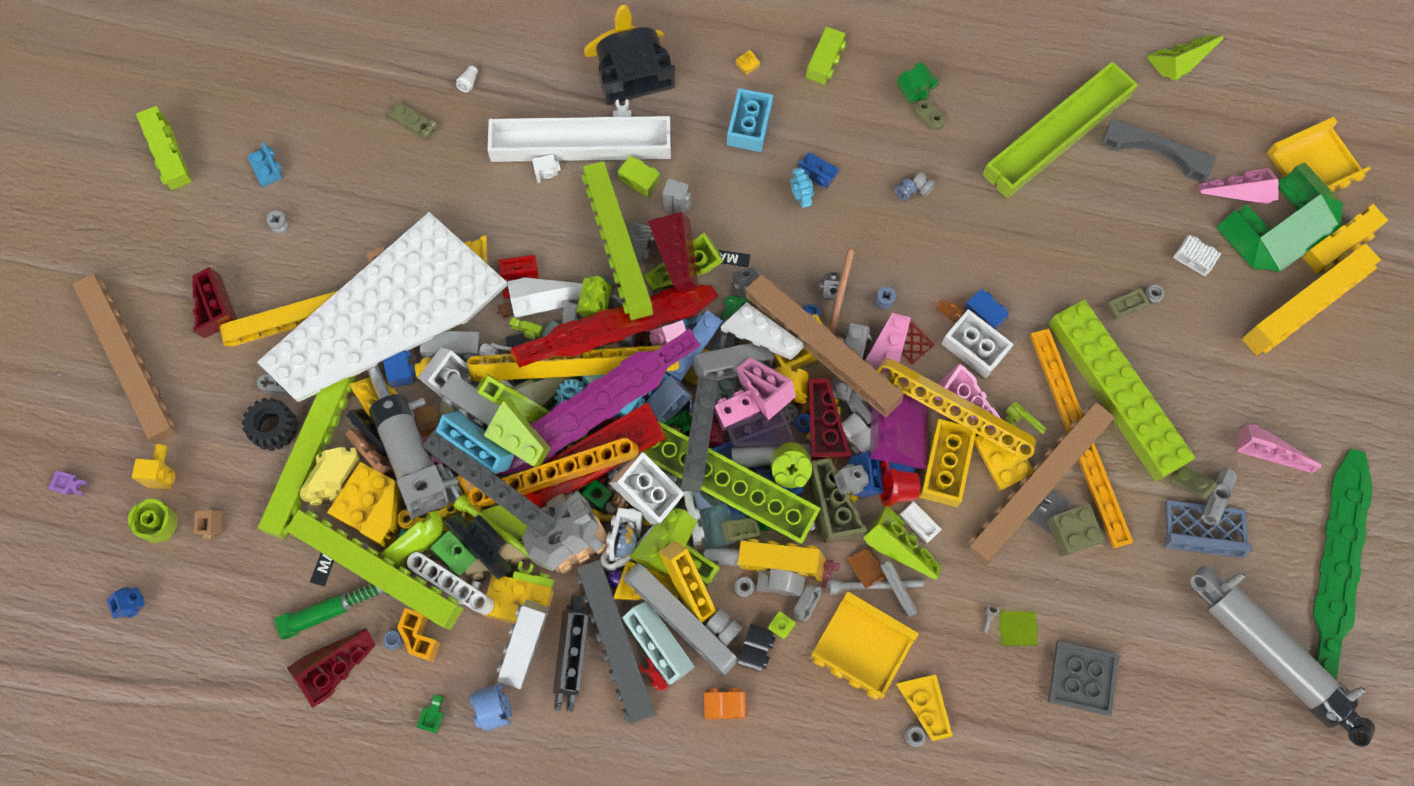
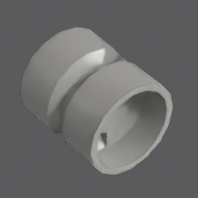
[705,609,743,647]

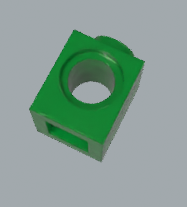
[582,480,614,513]

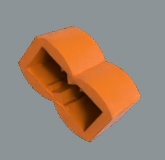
[703,688,746,720]

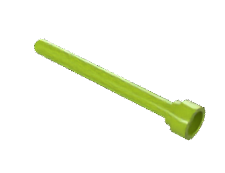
[454,494,529,557]

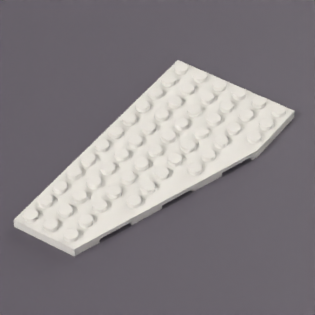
[257,212,508,402]

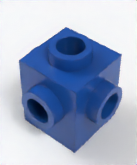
[107,587,145,619]

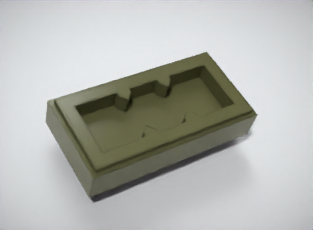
[721,518,761,543]

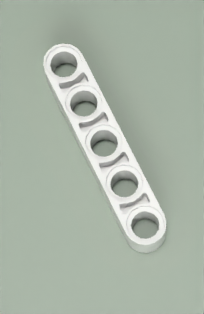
[407,552,494,615]

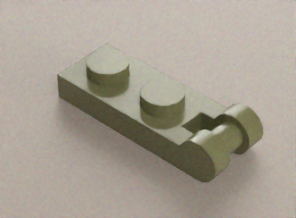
[387,101,438,140]

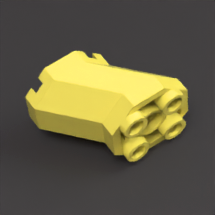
[300,447,360,506]

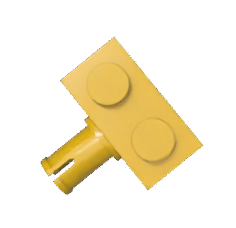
[132,444,175,490]

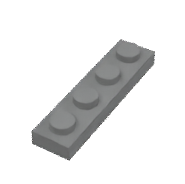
[832,323,870,402]

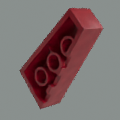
[809,379,851,460]

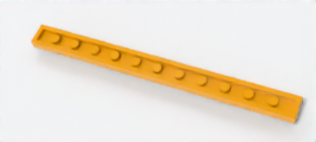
[1030,329,1133,549]

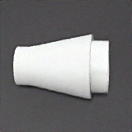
[456,66,478,92]

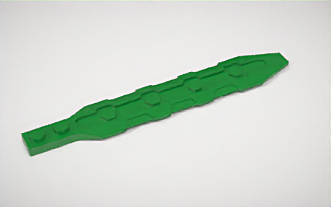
[1313,449,1373,679]

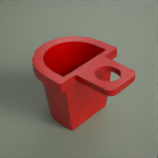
[879,461,920,507]

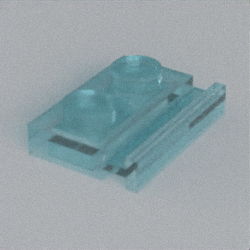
[699,504,735,549]

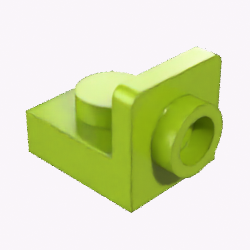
[768,611,796,639]

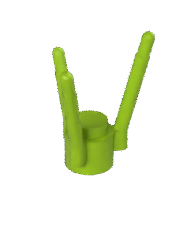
[1005,402,1047,434]

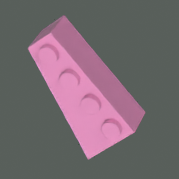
[866,313,911,372]

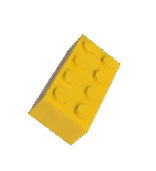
[919,419,976,507]

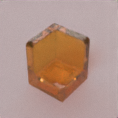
[416,405,439,436]

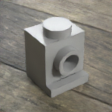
[561,299,584,324]

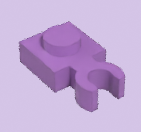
[48,471,89,496]

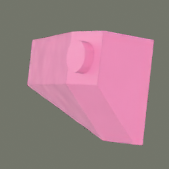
[1197,168,1278,204]

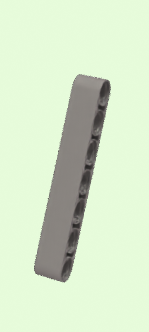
[623,563,739,676]

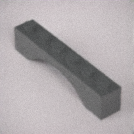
[1100,119,1216,183]
[680,377,718,493]

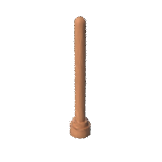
[827,248,855,337]

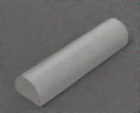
[731,444,811,468]

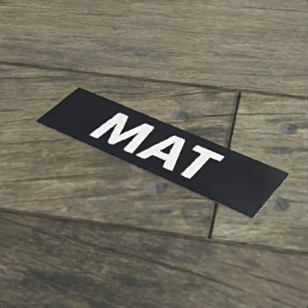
[718,250,751,268]
[310,553,334,587]

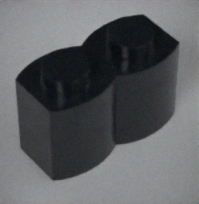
[737,624,776,672]

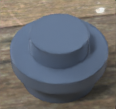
[383,629,404,650]

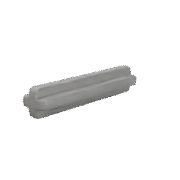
[881,561,917,617]

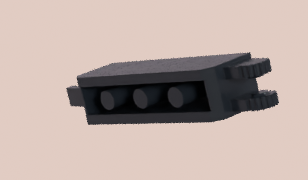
[553,595,588,712]

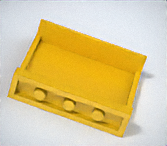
[1267,117,1371,193]
[810,592,919,700]

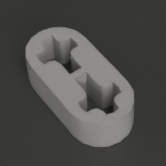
[257,374,290,395]
[794,583,822,622]

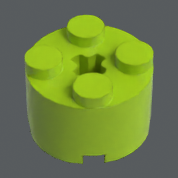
[770,442,812,488]
[128,499,177,543]

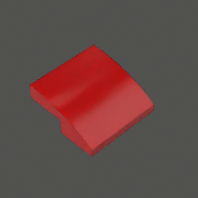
[498,255,539,299]

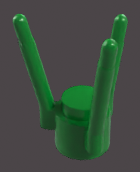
[663,409,692,434]

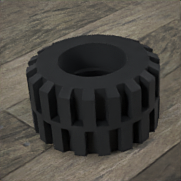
[242,398,298,451]

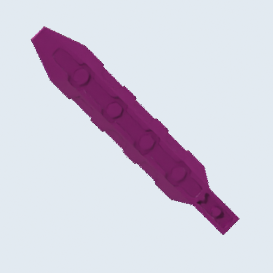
[499,329,701,476]

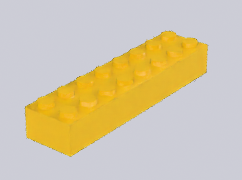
[1242,243,1381,356]

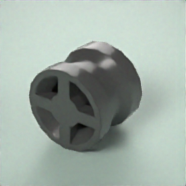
[777,404,797,426]

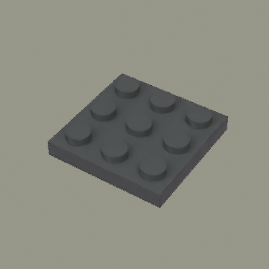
[1048,641,1119,716]

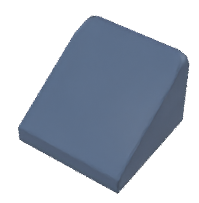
[694,490,719,510]

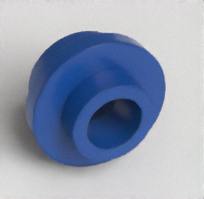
[795,413,810,433]

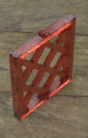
[902,321,935,365]

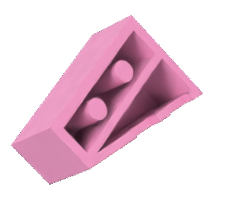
[736,357,796,420]

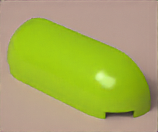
[380,511,443,568]

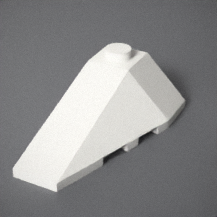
[507,278,583,318]

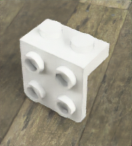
[606,508,642,561]

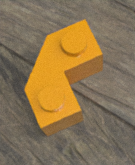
[397,608,441,663]

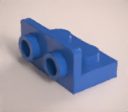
[797,152,839,189]

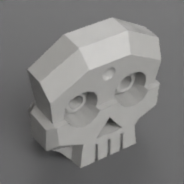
[522,491,603,571]

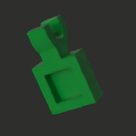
[417,695,445,734]

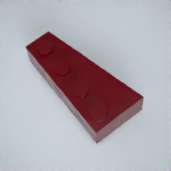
[648,211,699,292]

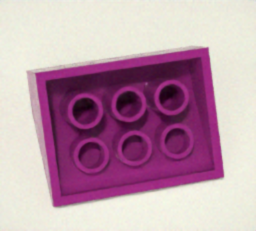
[870,392,927,469]

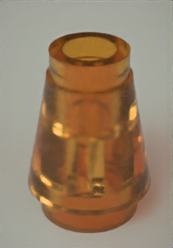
[936,300,966,323]

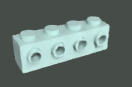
[622,602,695,685]

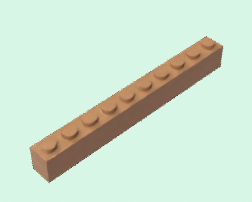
[72,273,177,444]
[745,274,903,418]
[968,402,1115,565]

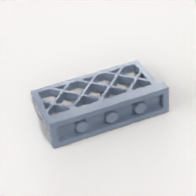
[1164,500,1252,558]

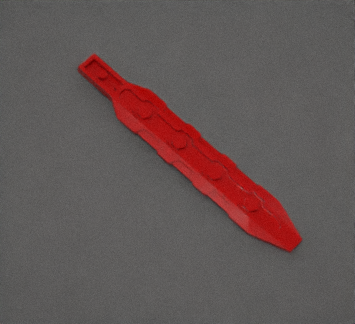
[510,285,718,368]

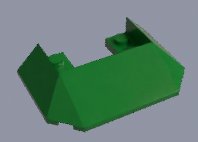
[1216,163,1343,272]

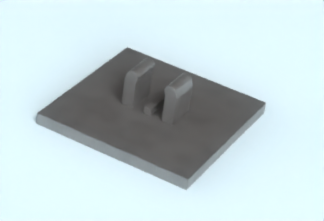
[1027,490,1070,533]

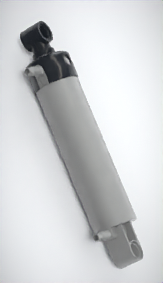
[1190,566,1376,747]

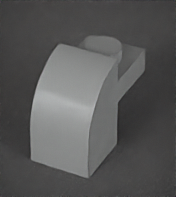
[756,569,805,597]

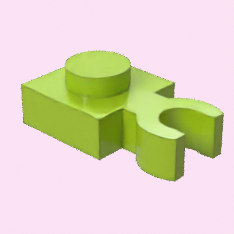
[509,317,543,339]

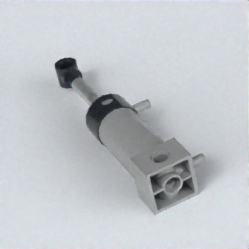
[367,365,459,519]

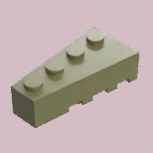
[809,458,867,543]

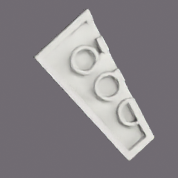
[721,302,804,360]

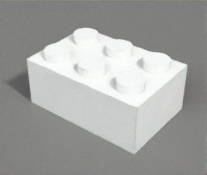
[941,309,1014,379]
[609,452,685,524]

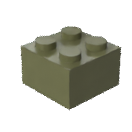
[1046,504,1105,557]

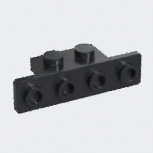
[445,513,512,579]

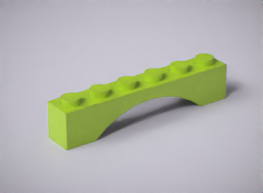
[476,372,589,448]

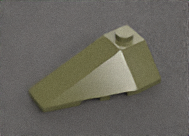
[513,376,583,424]

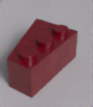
[192,267,237,338]

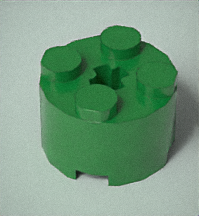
[896,62,939,104]

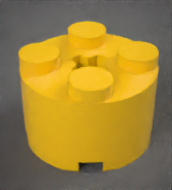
[773,367,809,404]

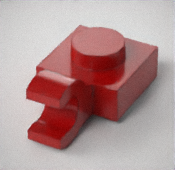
[638,658,671,692]

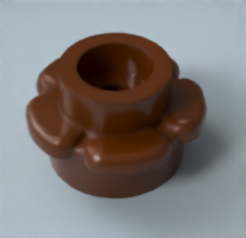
[497,302,513,318]

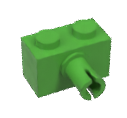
[429,531,477,577]

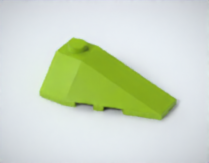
[1147,35,1223,80]
[644,233,723,290]
[863,507,941,580]

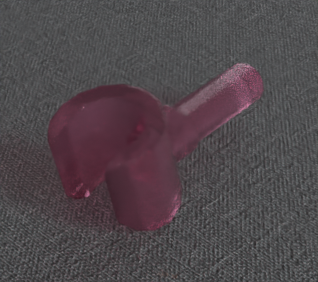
[821,560,840,588]

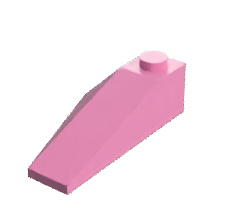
[935,364,1000,429]
[1236,424,1321,473]

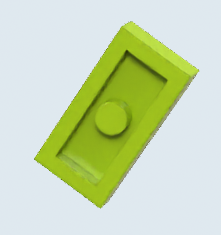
[512,561,554,588]

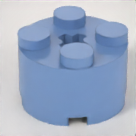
[469,683,512,732]

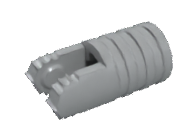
[703,547,740,567]

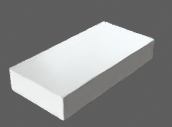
[899,501,942,543]

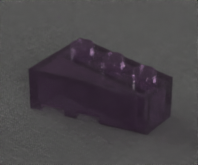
[725,409,796,448]

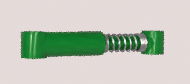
[274,584,390,640]

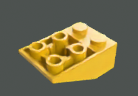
[359,480,403,550]

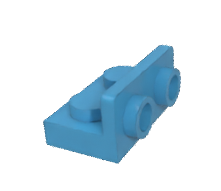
[247,142,283,188]

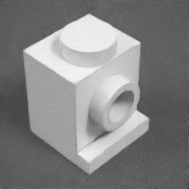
[532,154,561,183]

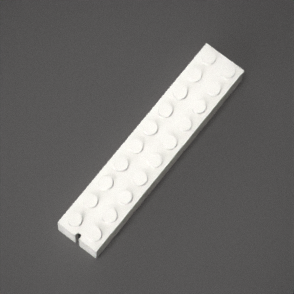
[488,116,671,162]

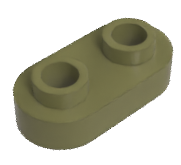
[914,100,945,131]

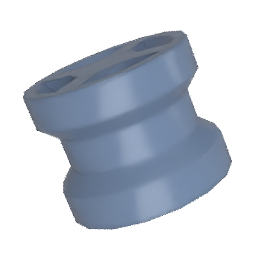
[894,178,917,201]
[876,287,896,310]

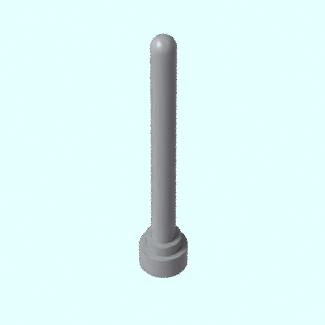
[828,578,924,595]

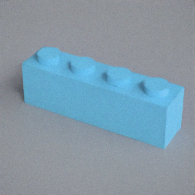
[436,411,515,474]

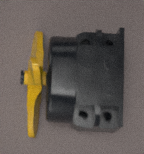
[584,5,675,105]

